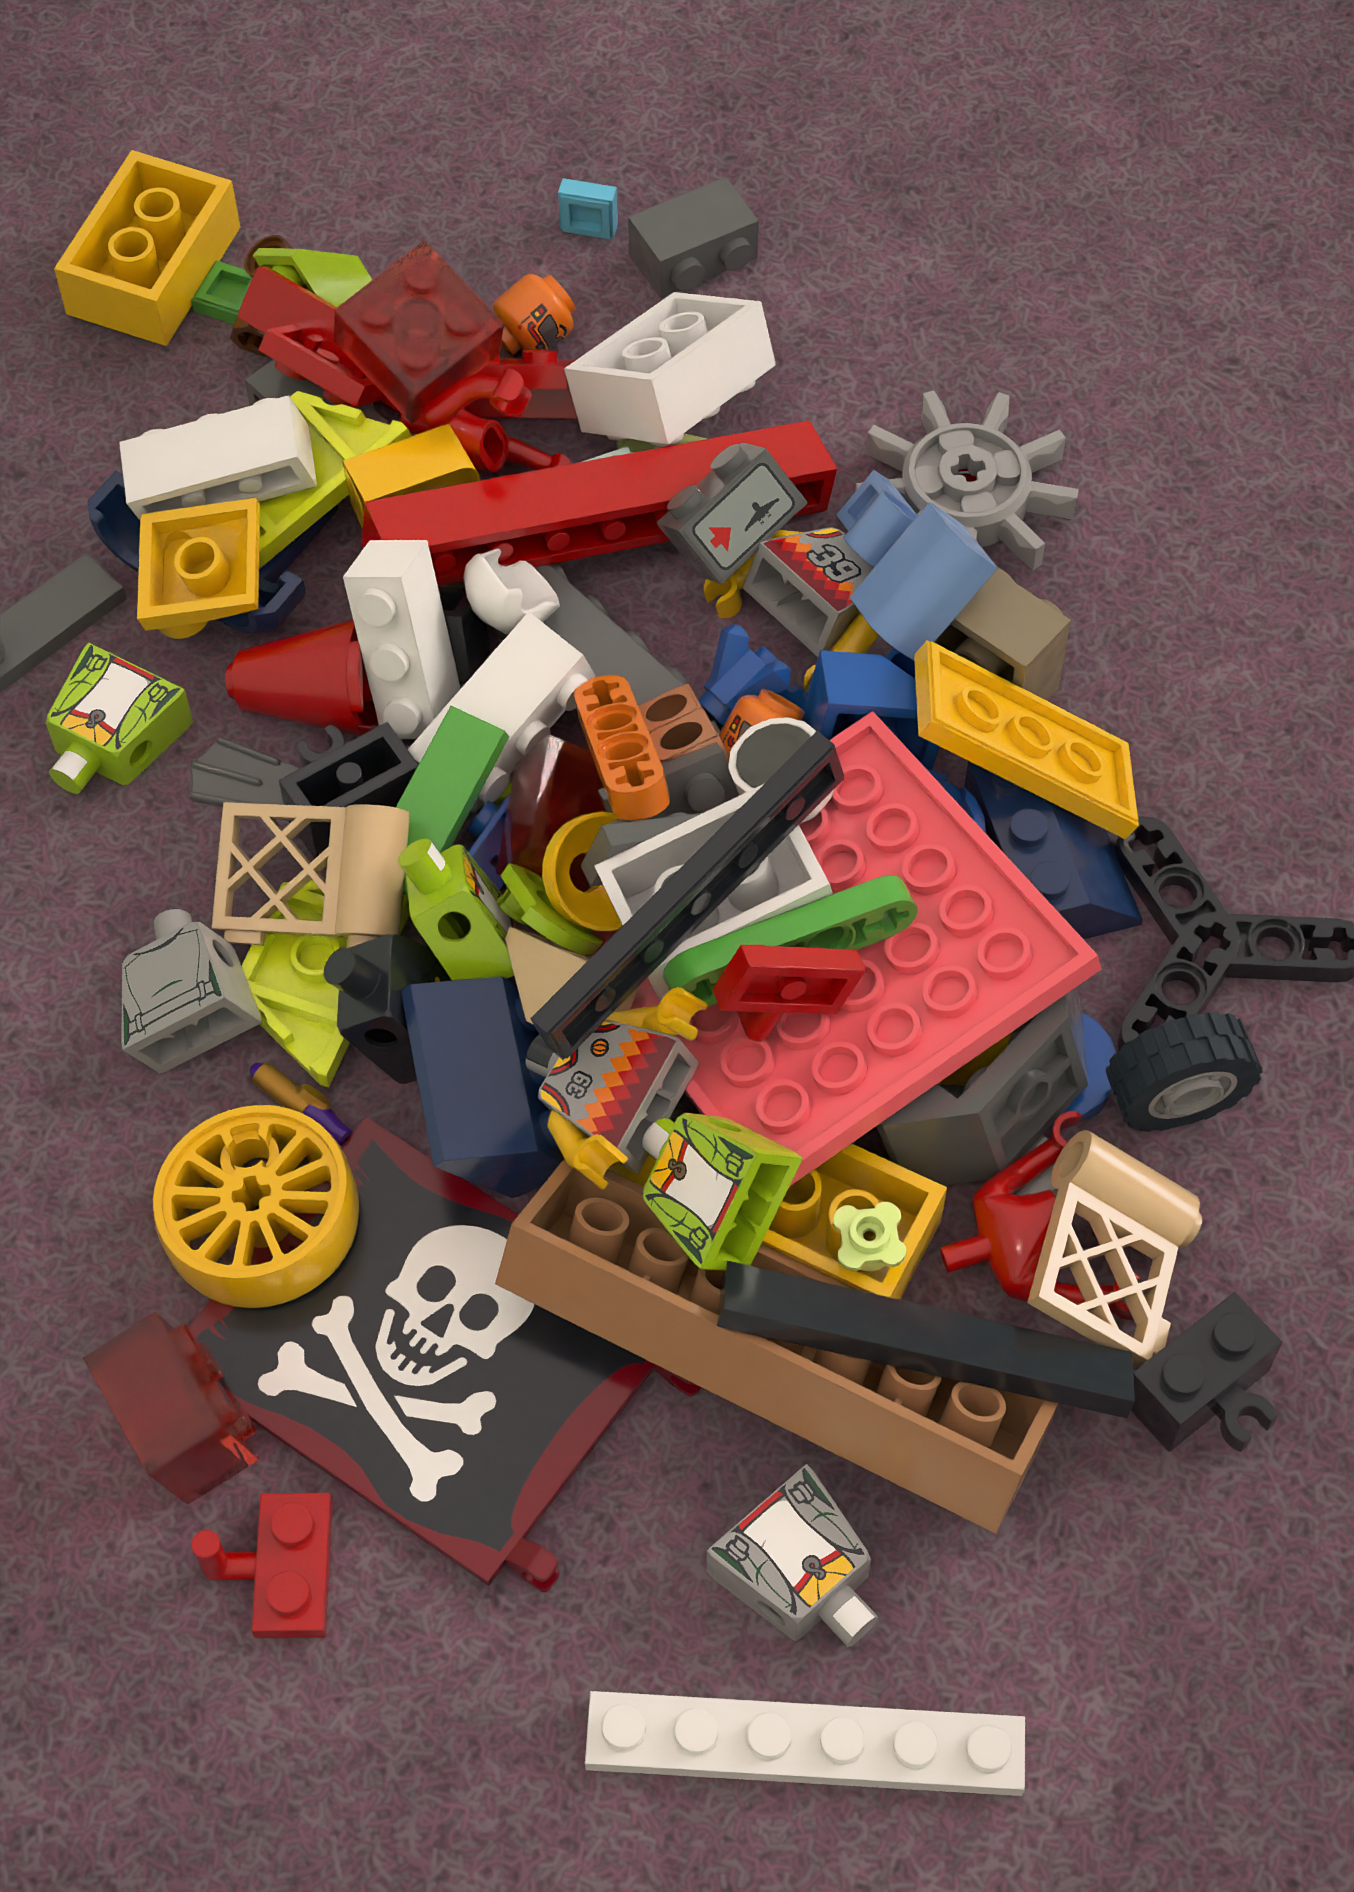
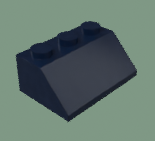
[964,761,1142,939]
[401,976,564,1198]

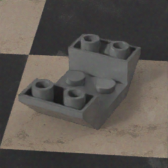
[876,988,1088,1186]

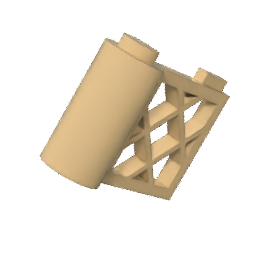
[212,802,410,948]
[1027,1130,1202,1368]

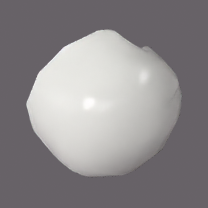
[463,549,560,634]

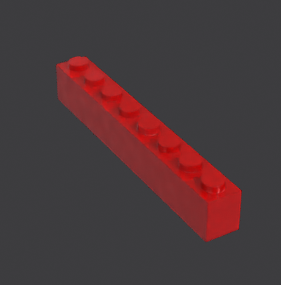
[361,420,837,586]

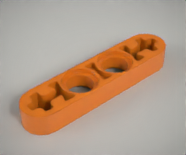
[574,675,670,821]

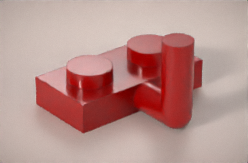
[712,945,866,1042]
[191,1493,333,1638]

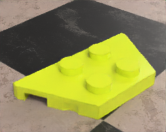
[259,391,412,569]
[241,880,410,1088]

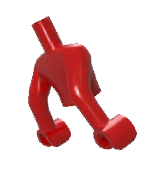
[400,369,572,472]
[940,1111,1142,1320]

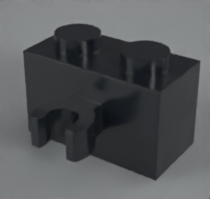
[279,722,419,859]
[1131,1292,1283,1452]

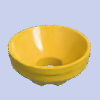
[542,812,623,931]

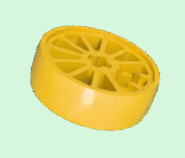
[153,1105,359,1308]

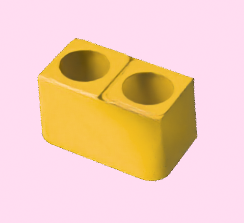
[342,424,480,529]

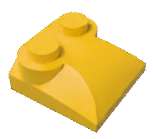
[137,498,260,639]

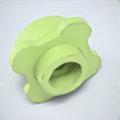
[833,1202,906,1271]

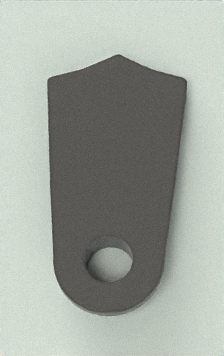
[190,737,300,807]

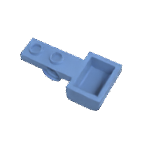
[836,470,998,661]

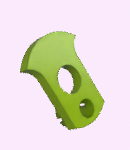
[496,863,604,955]

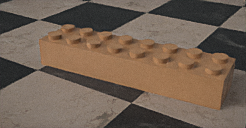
[495,1159,1059,1534]

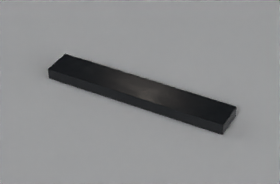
[530,731,844,1060]
[717,1260,1135,1418]

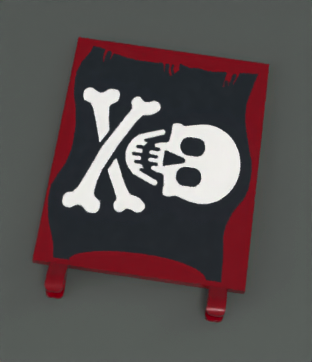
[164,1116,702,1592]

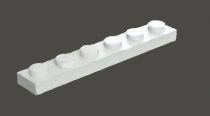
[585,1691,1025,1796]

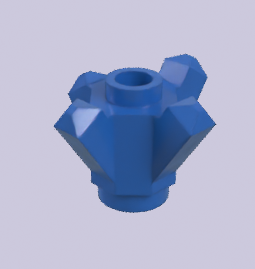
[698,624,808,728]

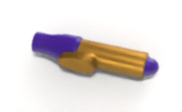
[250,1062,353,1146]

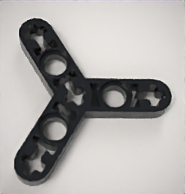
[1115,816,1354,1051]

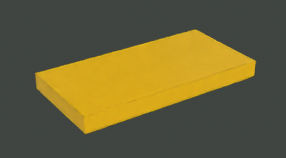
[914,640,1139,840]

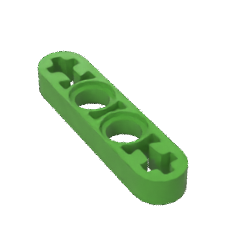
[663,875,918,1007]

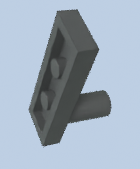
[0,553,127,693]

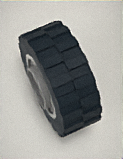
[1106,1012,1263,1132]

